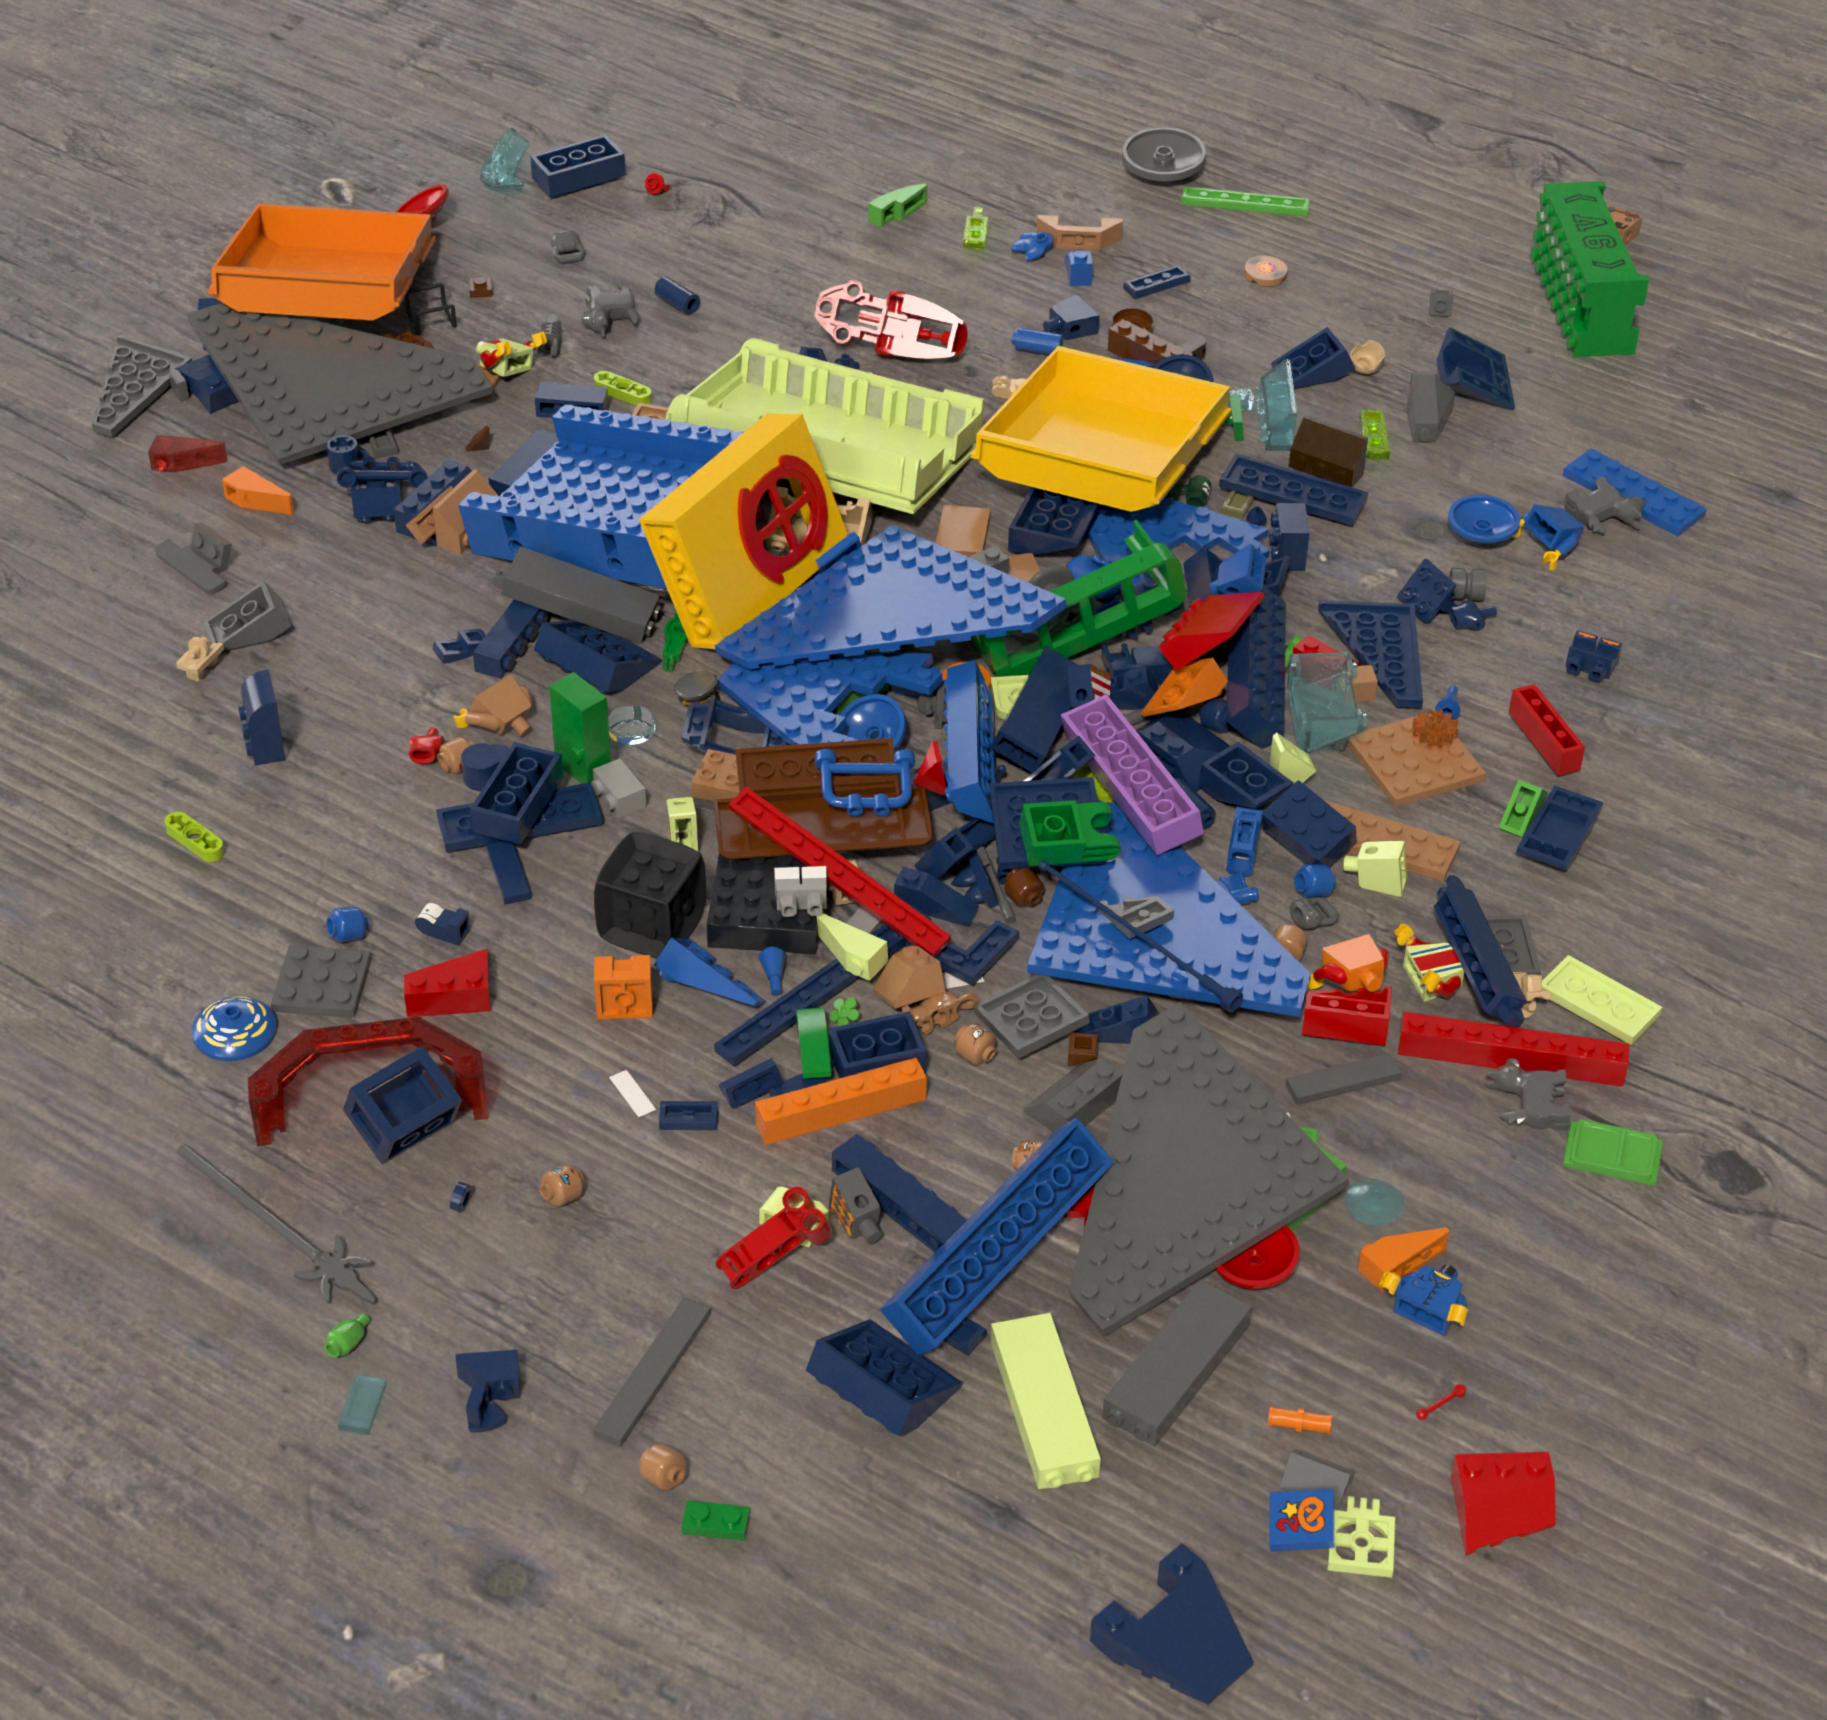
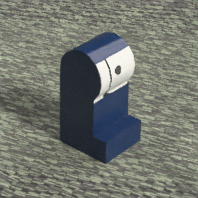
[415,903,471,946]

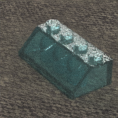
[1255,359,1297,451]

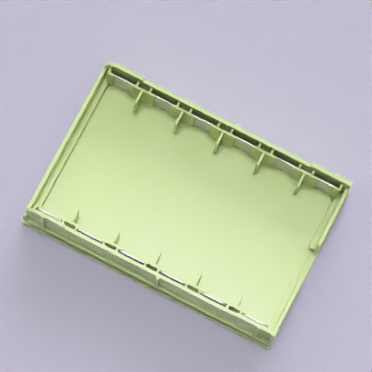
[666,338,984,514]

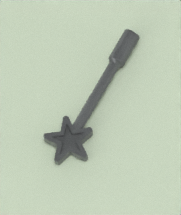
[977,846,1016,923]

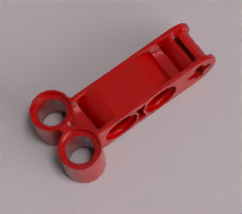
[715,1187,831,1289]

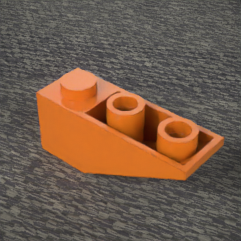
[222,466,294,515]

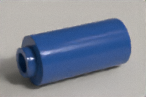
[1012,327,1063,355]

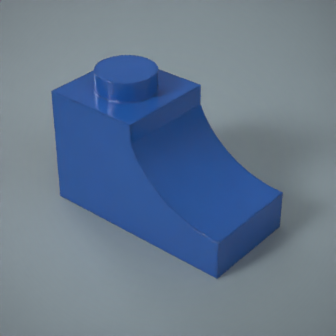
[1065,250,1093,286]

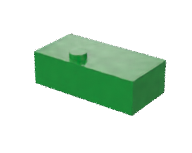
[549,672,611,784]

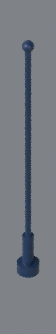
[1039,860,1243,1012]

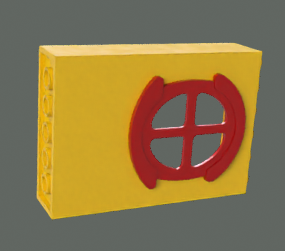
[639,414,848,649]

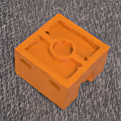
[594,955,653,1020]

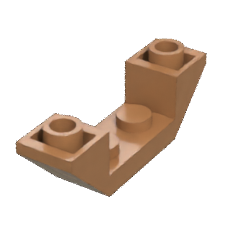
[1036,215,1123,250]

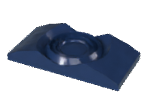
[1516,785,1604,870]

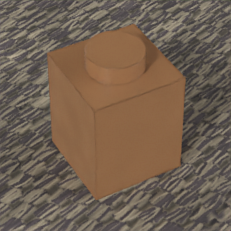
[1337,665,1378,703]

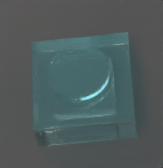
[1229,388,1255,410]

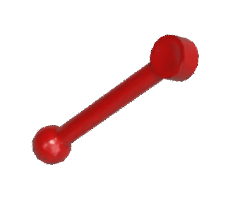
[1416,1384,1467,1420]

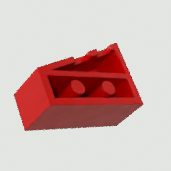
[1302,986,1392,1046]

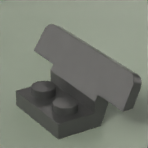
[155,522,232,594]

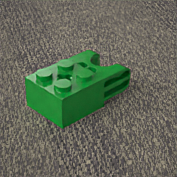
[1019,800,1121,866]

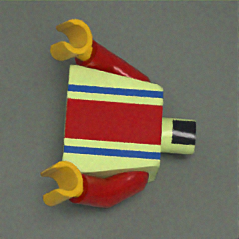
[1394,924,1464,1002]

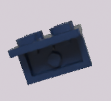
[1397,558,1457,624]

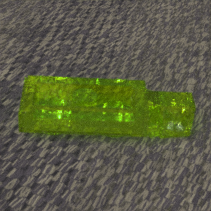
[963,207,988,249]

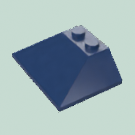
[1437,327,1515,411]
[1136,709,1230,792]

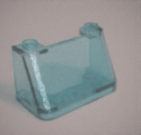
[1287,652,1367,754]

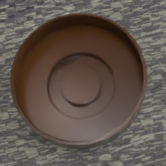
[1111,309,1154,333]

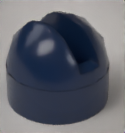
[1246,506,1267,526]

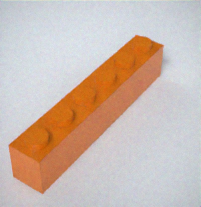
[755,1058,927,1145]

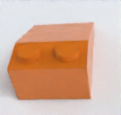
[1141,658,1228,717]

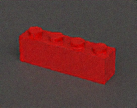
[1509,684,1585,776]

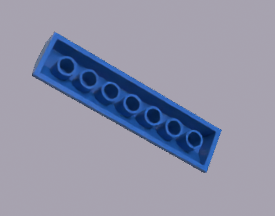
[944,660,996,823]

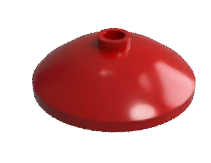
[1215,1225,1300,1289]

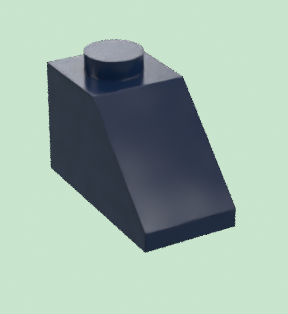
[455,1350,520,1401]

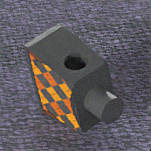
[828,1167,882,1243]

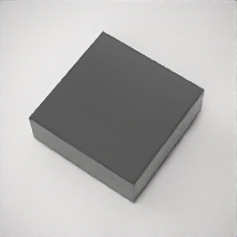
[169,369,189,402]

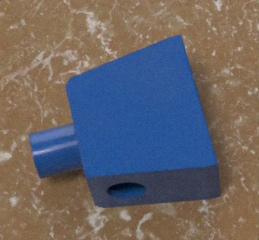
[1210,543,1267,595]

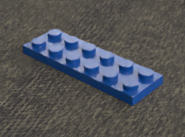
[1562,448,1707,537]

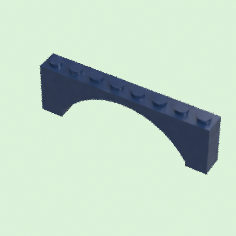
[914,736,1095,880]

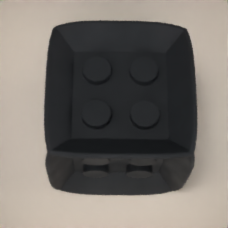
[594,832,707,958]

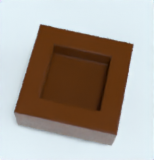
[469,276,492,298]

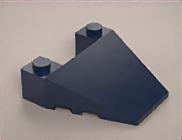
[1090,1543,1254,1705]

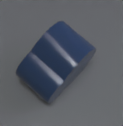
[461,743,509,791]

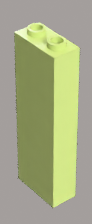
[991,1313,1101,1489]

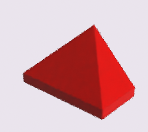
[913,741,946,795]

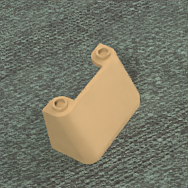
[765,487,873,552]

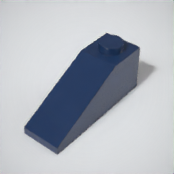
[894,866,979,927]

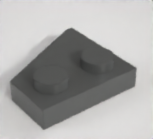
[1099,896,1174,939]

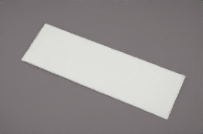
[609,1070,656,1117]

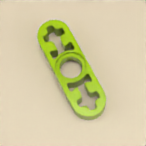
[594,371,652,406]
[164,812,225,862]

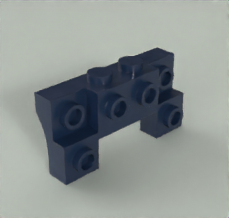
[1101,643,1211,684]

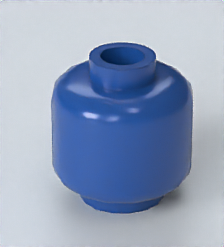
[1294,864,1336,898]
[326,906,369,943]

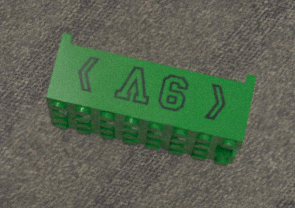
[1530,181,1649,358]

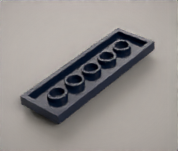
[1219,453,1369,526]
[436,782,602,852]

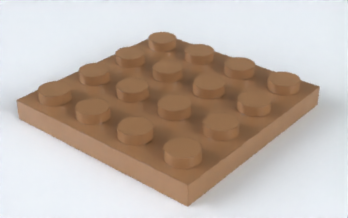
[1347,710,1486,807]

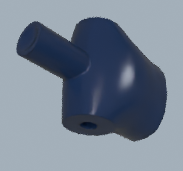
[1449,600,1497,630]

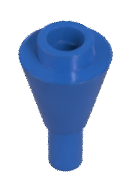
[1435,686,1460,721]
[758,947,786,996]

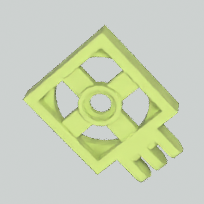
[1327,1496,1395,1578]

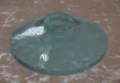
[1345,1179,1404,1226]

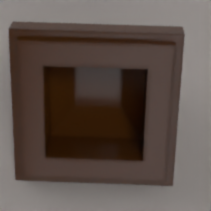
[465,426,490,452]

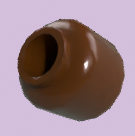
[1004,868,1044,907]

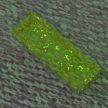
[1359,410,1390,460]

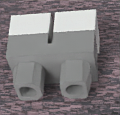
[774,866,826,917]

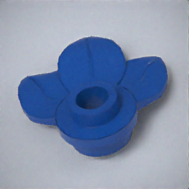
[1011,232,1053,262]

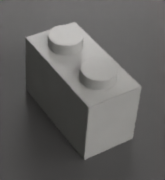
[591,759,646,818]

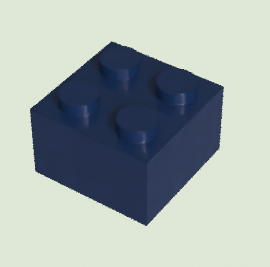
[1269,503,1310,571]

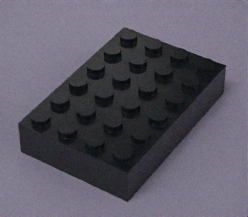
[707,854,818,954]

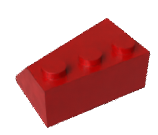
[404,949,491,1018]
[1450,1452,1556,1556]

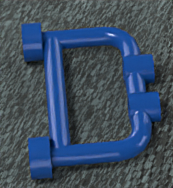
[815,749,915,816]

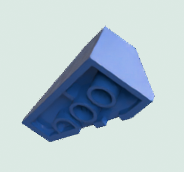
[653,938,766,1006]

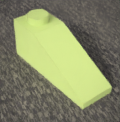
[817,913,888,981]

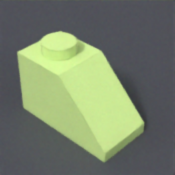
[1270,733,1316,783]

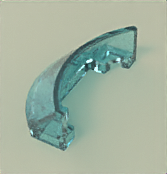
[480,127,530,187]

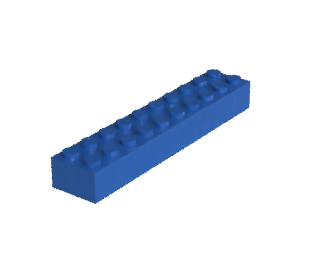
[879,1118,1114,1356]

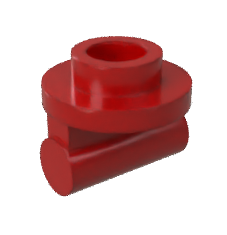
[645,173,670,195]

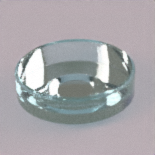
[608,705,655,745]

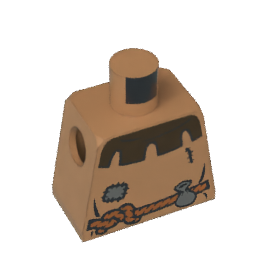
[1607,205,1642,246]

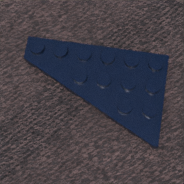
[1318,600,1423,708]

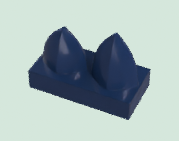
[951,852,999,908]

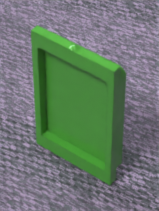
[1563,1119,1663,1186]

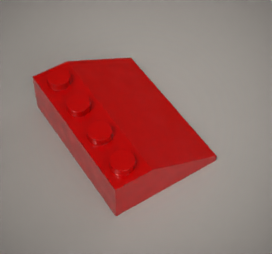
[1158,592,1265,671]

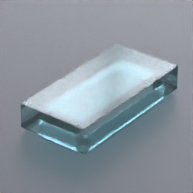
[338,1375,386,1435]

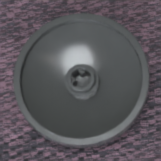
[1122,127,1206,181]

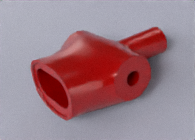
[409,727,445,764]

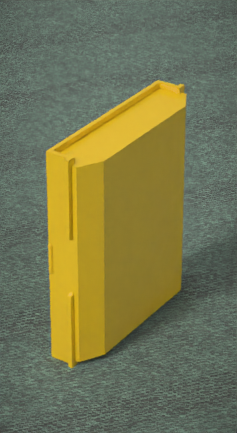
[970,346,1232,512]

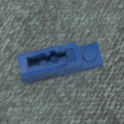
[1226,805,1264,877]

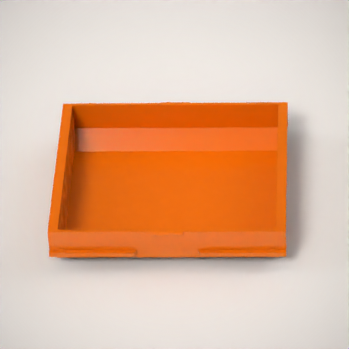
[208,203,436,320]

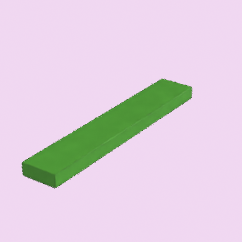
[1181,187,1310,217]

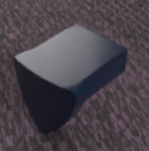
[466,1382,507,1432]

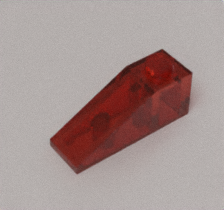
[148,435,227,473]

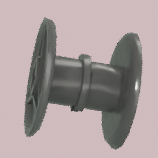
[1028,565,1098,635]

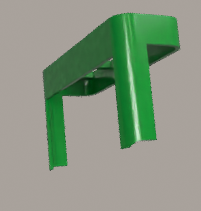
[971,520,1186,677]

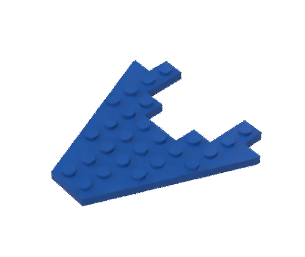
[1085,497,1270,616]
[718,651,943,745]

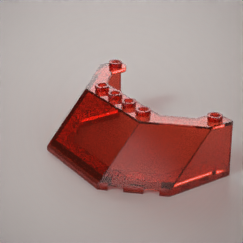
[248,1017,488,1146]

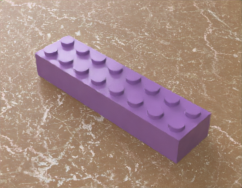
[1061,694,1204,855]

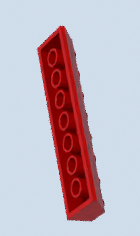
[1398,1011,1630,1087]

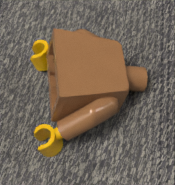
[453,674,532,737]

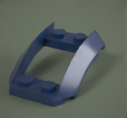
[681,696,789,755]

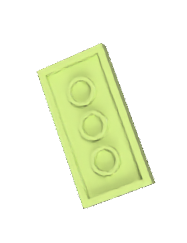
[1542,955,1662,1045]

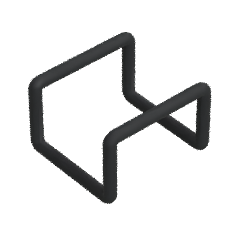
[405,283,457,335]

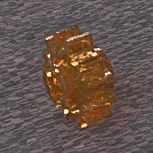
[1412,709,1459,748]

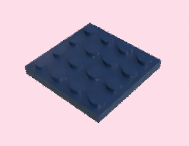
[989,777,1106,870]

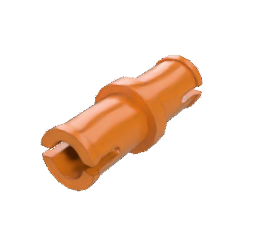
[1268,1406,1333,1435]

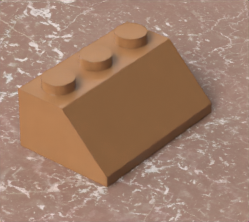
[433,469,498,554]

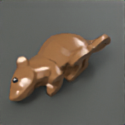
[902,992,979,1035]

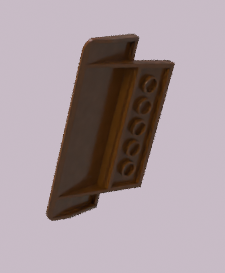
[713,738,932,860]

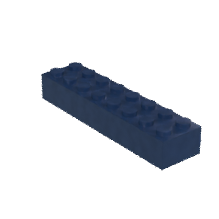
[1226,583,1286,749]

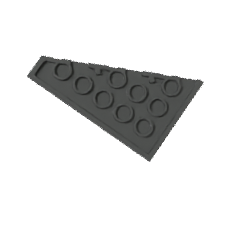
[92,334,192,437]

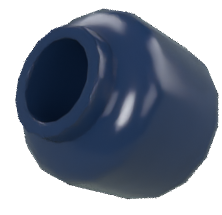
[1199,698,1233,733]

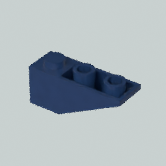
[1110,665,1159,710]
[1072,995,1160,1044]

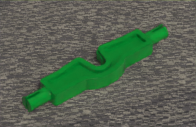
[663,611,688,672]

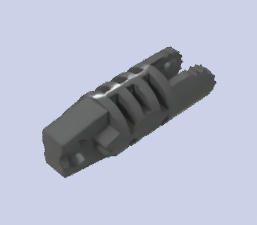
[537,314,562,357]

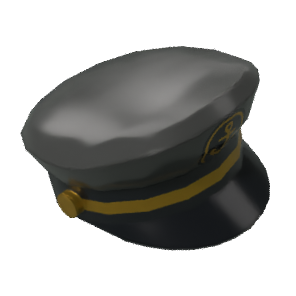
[674,671,720,707]

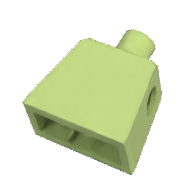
[1344,841,1407,897]

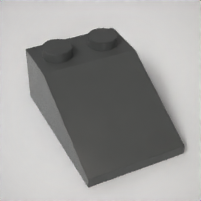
[203,581,291,651]

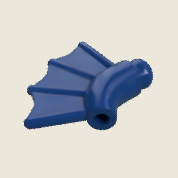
[1216,871,1259,905]

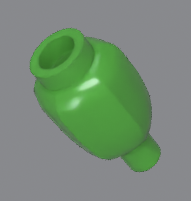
[324,1313,370,1358]

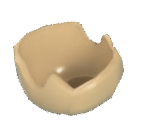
[1349,340,1385,374]

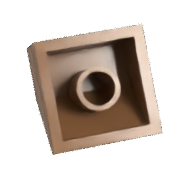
[873,946,946,1009]

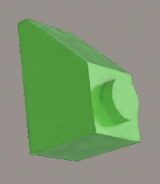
[1498,779,1548,837]

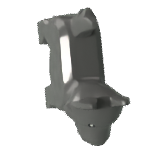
[581,283,641,338]
[1565,476,1645,534]
[1486,1058,1571,1130]

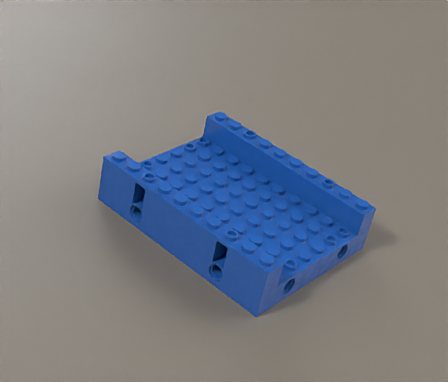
[458,405,744,589]

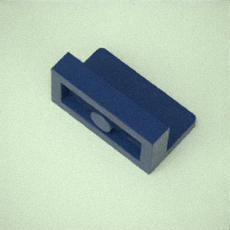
[719,1058,783,1109]

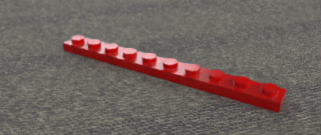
[729,787,951,958]

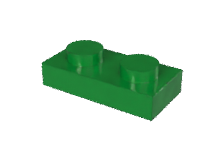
[681,1500,750,1541]

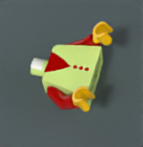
[476,331,547,377]

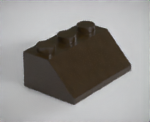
[1288,415,1368,488]

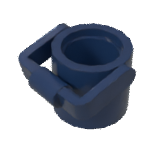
[326,435,370,475]

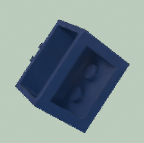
[343,1046,462,1165]

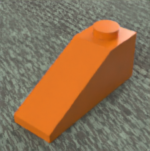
[1358,1227,1450,1292]

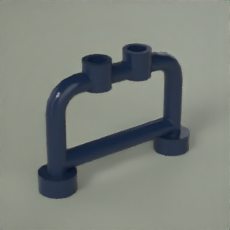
[337,456,428,488]

